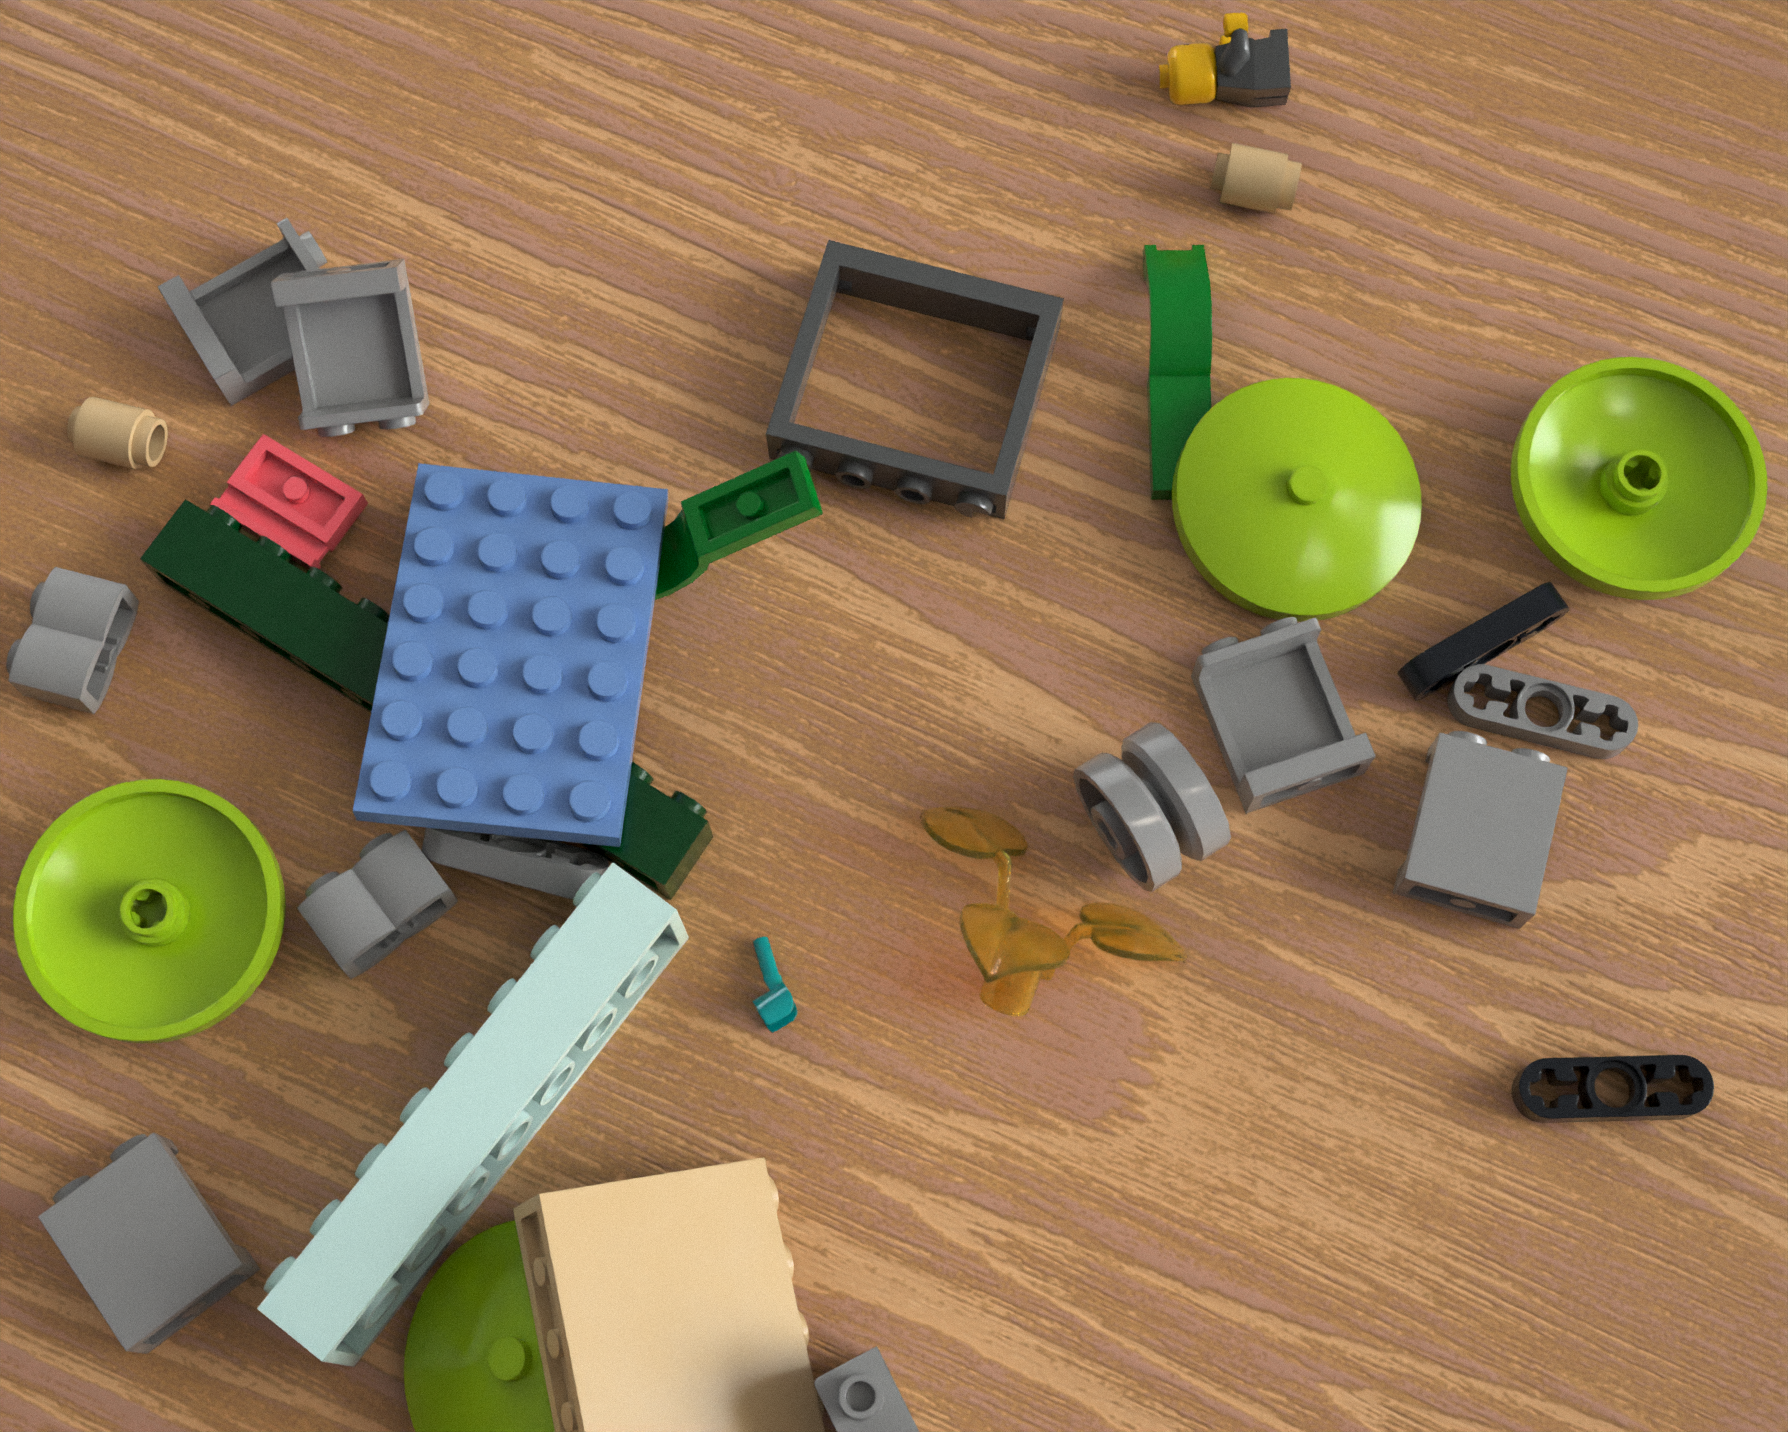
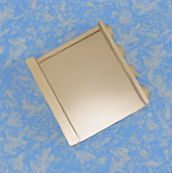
[513,1157,825,1432]

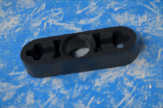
[1397,582,1570,701]
[1512,1055,1714,1123]

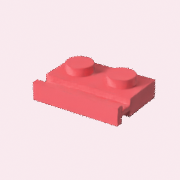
[210,434,368,570]

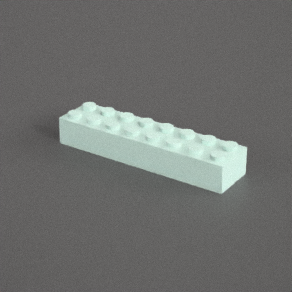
[257,863,689,1367]

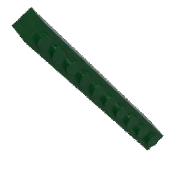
[140,499,713,900]

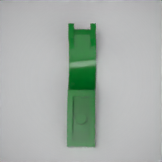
[1143,245,1212,500]
[655,450,823,600]

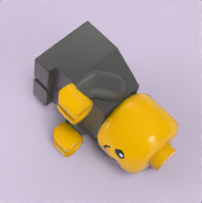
[1159,12,1291,107]

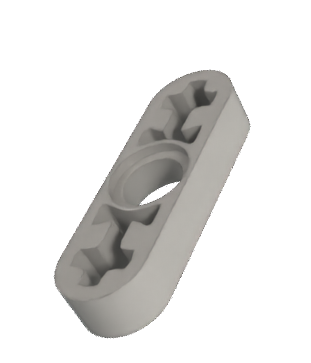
[1447,664,1638,759]
[422,828,609,899]

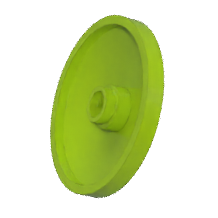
[1511,357,1768,600]
[1172,378,1422,622]
[13,779,286,1044]
[404,1220,555,1432]

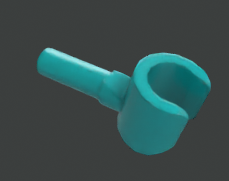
[752,937,798,1033]

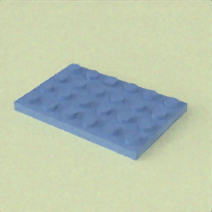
[353,463,669,847]

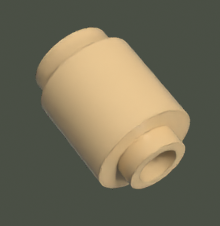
[1210,143,1302,214]
[67,397,168,470]

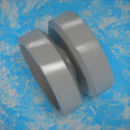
[1073,722,1231,892]

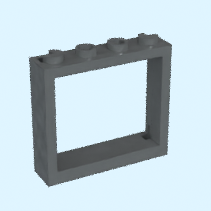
[766,240,1064,519]

